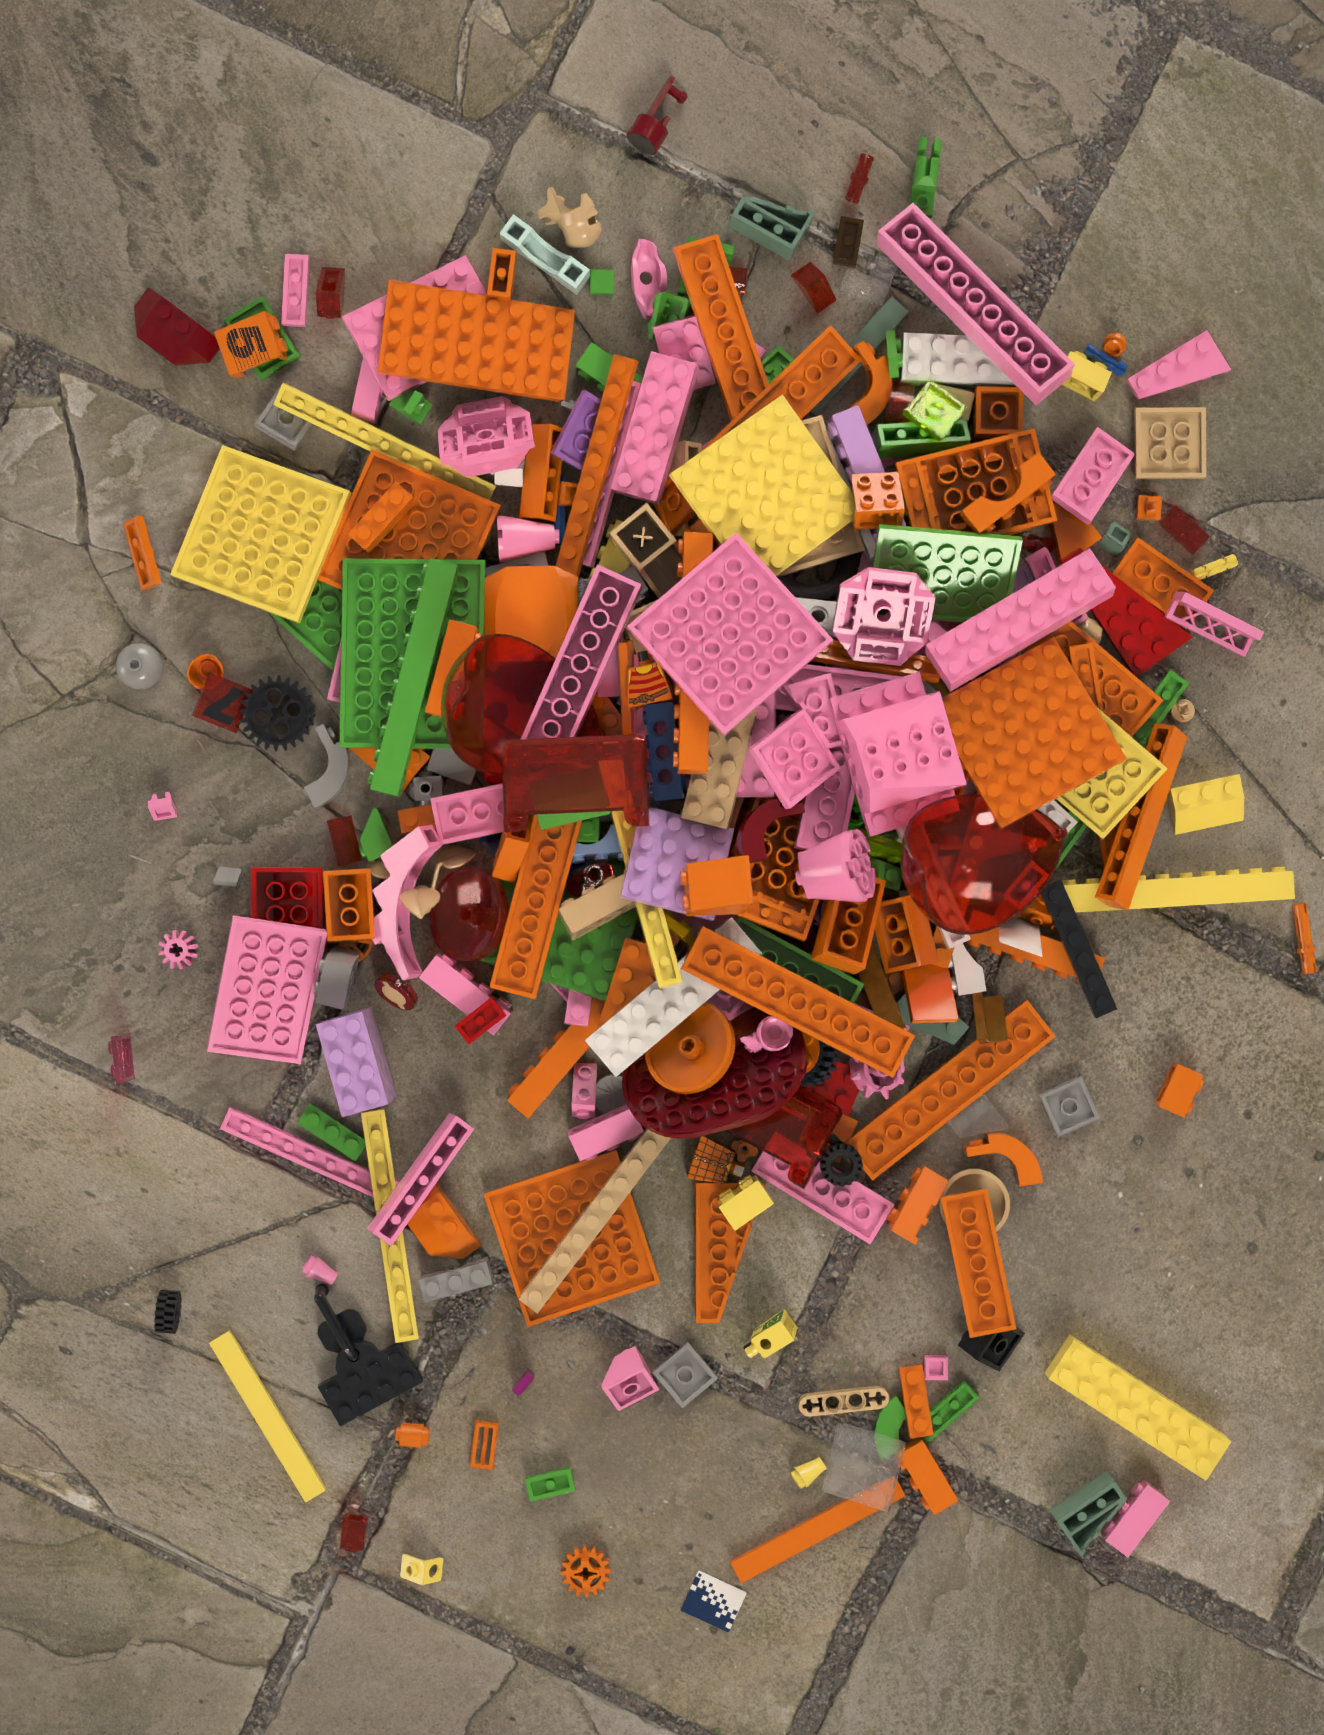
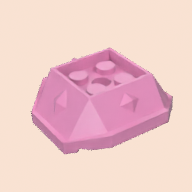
[438,396,535,477]
[832,567,935,666]

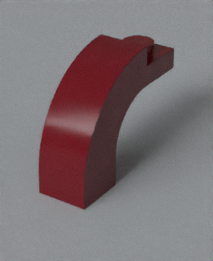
[736,798,805,863]

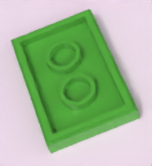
[223,296,301,381]

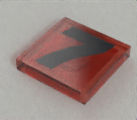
[192,672,253,733]

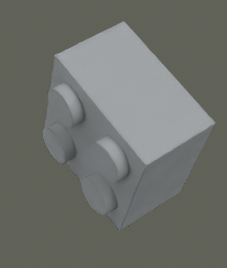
[314,945,361,1010]

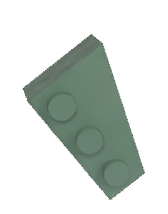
[729,196,815,261]
[1050,1471,1127,1557]

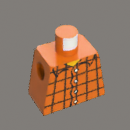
[687,1135,745,1184]

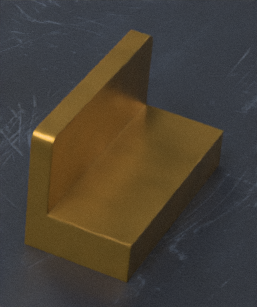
[972,992,1008,1044]

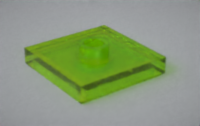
[902,380,967,442]

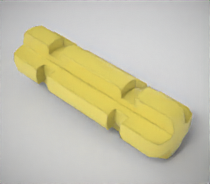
[1192,554,1238,580]

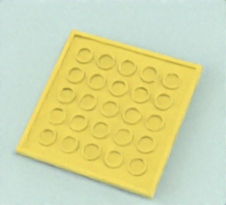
[669,394,855,576]
[170,445,352,624]

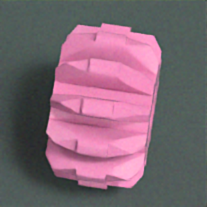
[158,930,199,969]

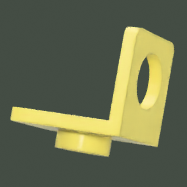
[400,1554,443,1585]

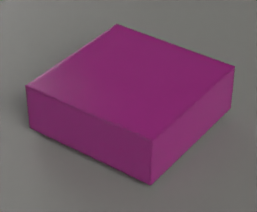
[512,1368,534,1396]

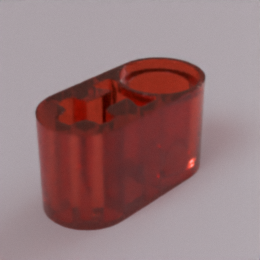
[567,862,614,897]

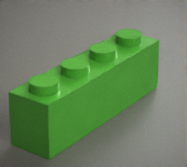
[576,342,643,393]
[871,419,971,459]

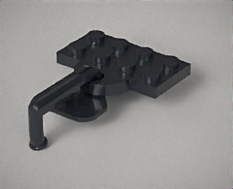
[314,1283,423,1426]

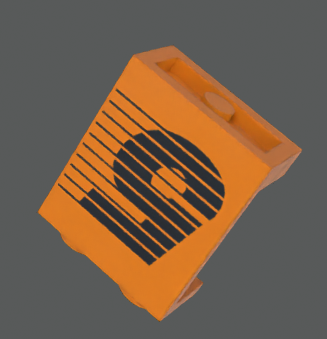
[214,311,288,379]

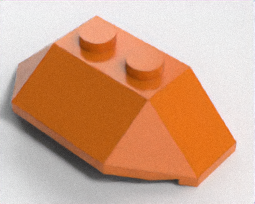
[407,1182,482,1259]

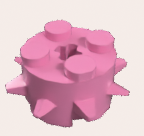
[849,1057,905,1099]

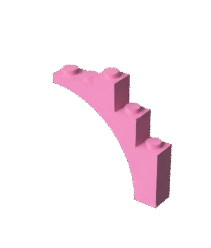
[372,825,443,981]

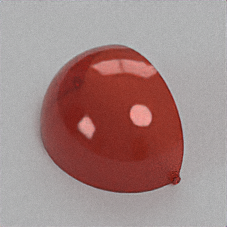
[441,634,604,777]
[900,794,1068,935]

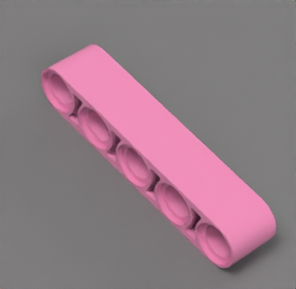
[351,357,383,424]

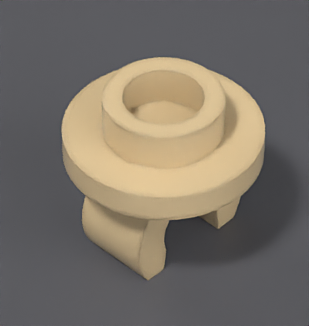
[1171,699,1195,722]

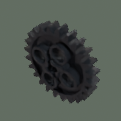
[239,675,316,752]

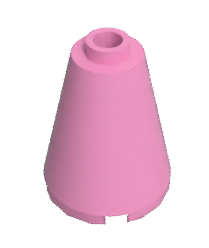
[497,516,559,563]

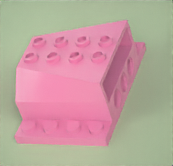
[828,672,967,837]

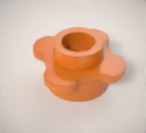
[731,1135,758,1162]

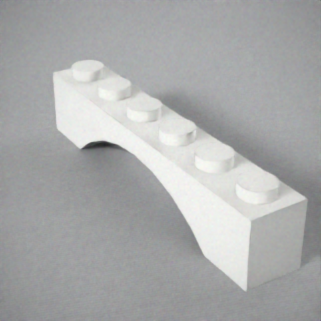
[937,852,986,996]

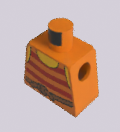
[627,651,677,709]

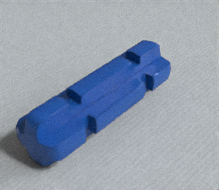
[1083,344,1127,376]

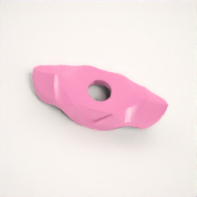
[630,239,667,320]

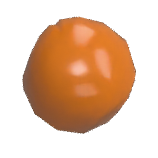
[187,654,224,689]

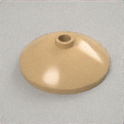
[939,1169,1010,1232]

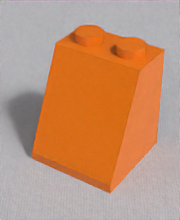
[680,855,753,916]

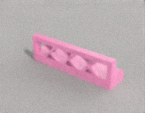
[1164,591,1264,657]

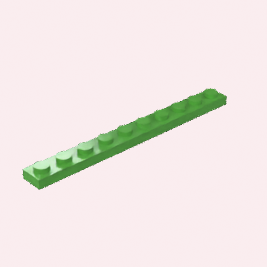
[1033,670,1189,873]

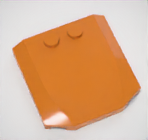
[484,566,579,662]

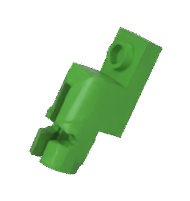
[910,137,942,218]

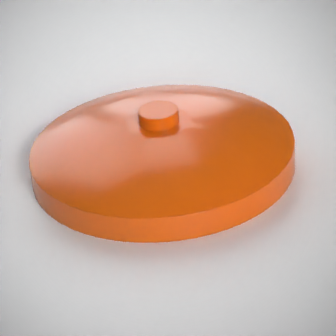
[645,1002,735,1094]

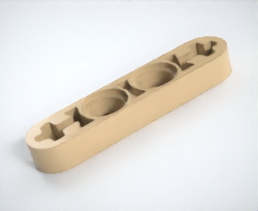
[798,1386,889,1417]

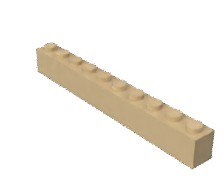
[519,1129,671,1314]

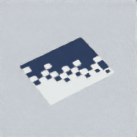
[680,1571,747,1632]

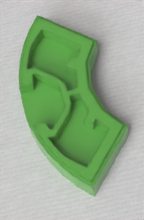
[874,1394,906,1461]

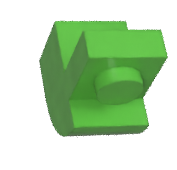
[389,390,433,425]

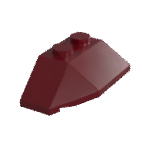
[134,288,220,366]

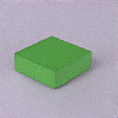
[590,269,615,296]

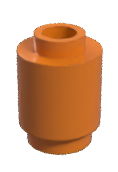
[395,1422,430,1448]

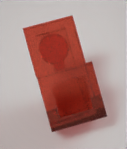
[883,380,915,424]

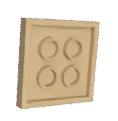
[1134,407,1206,479]

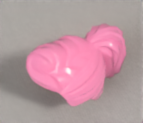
[740,1016,793,1053]

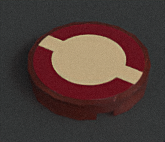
[374,974,418,1011]

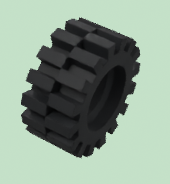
[820,1142,863,1187]
[154,1290,182,1334]

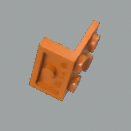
[851,472,905,530]

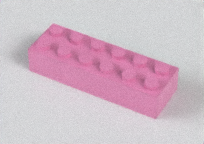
[611,351,699,505]

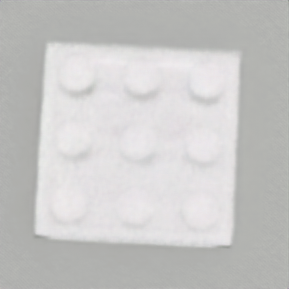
[822,1422,906,1512]

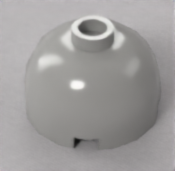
[116,643,164,690]

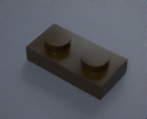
[833,216,864,268]

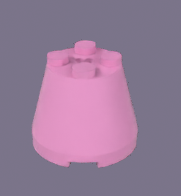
[796,829,876,902]

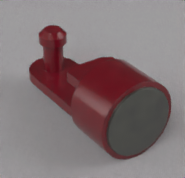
[627,75,688,155]

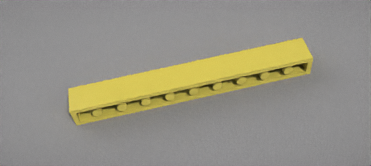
[1062,866,1295,913]

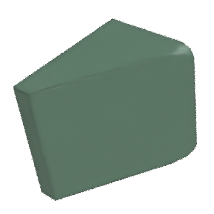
[1098,521,1132,557]

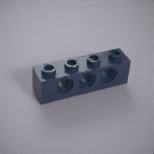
[643,702,687,801]

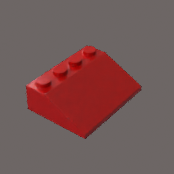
[249,867,323,959]

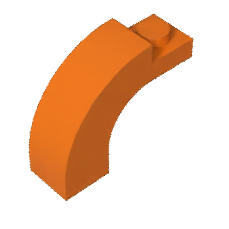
[846,341,892,425]
[963,1132,1043,1186]

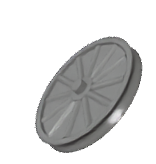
[595,1074,626,1114]

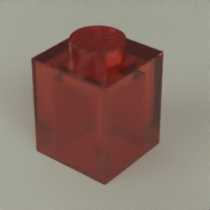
[340,1514,369,1552]

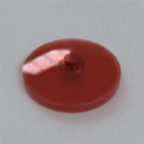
[429,867,509,962]

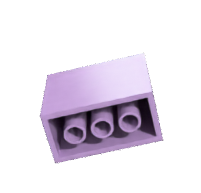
[316,1007,397,1117]

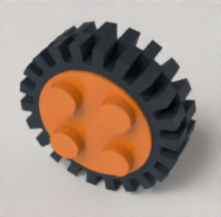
[800,1031,841,1086]

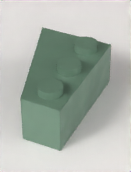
[895,990,969,1044]

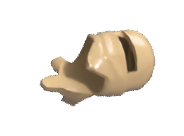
[538,187,602,248]

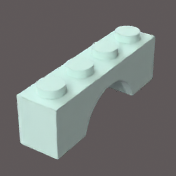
[500,214,590,295]

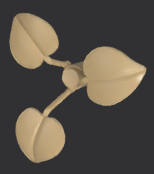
[366,845,476,919]

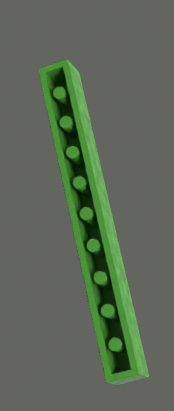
[368,558,460,798]

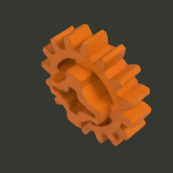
[560,1544,611,1598]

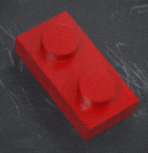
[454,997,507,1045]

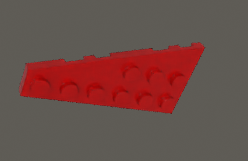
[1059,548,1193,677]

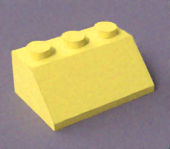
[1167,774,1244,835]

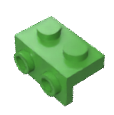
[647,292,691,340]

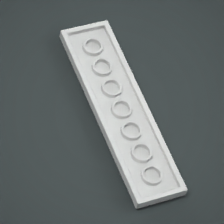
[585,917,762,1077]

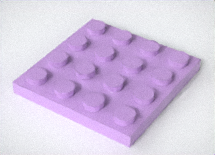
[620,805,734,921]

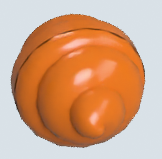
[1103,333,1127,357]

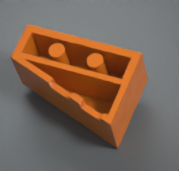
[886,1164,949,1245]

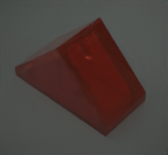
[791,262,836,314]

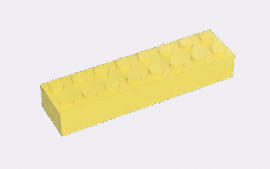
[1044,1334,1232,1481]

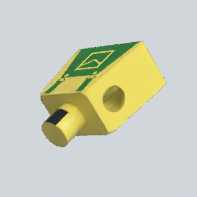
[743,1309,798,1358]

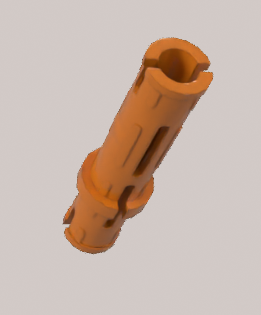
[1292,903,1318,974]

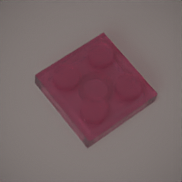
[108,1032,135,1084]

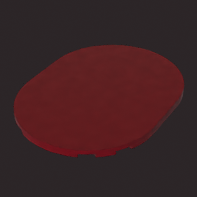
[622,1009,808,1139]

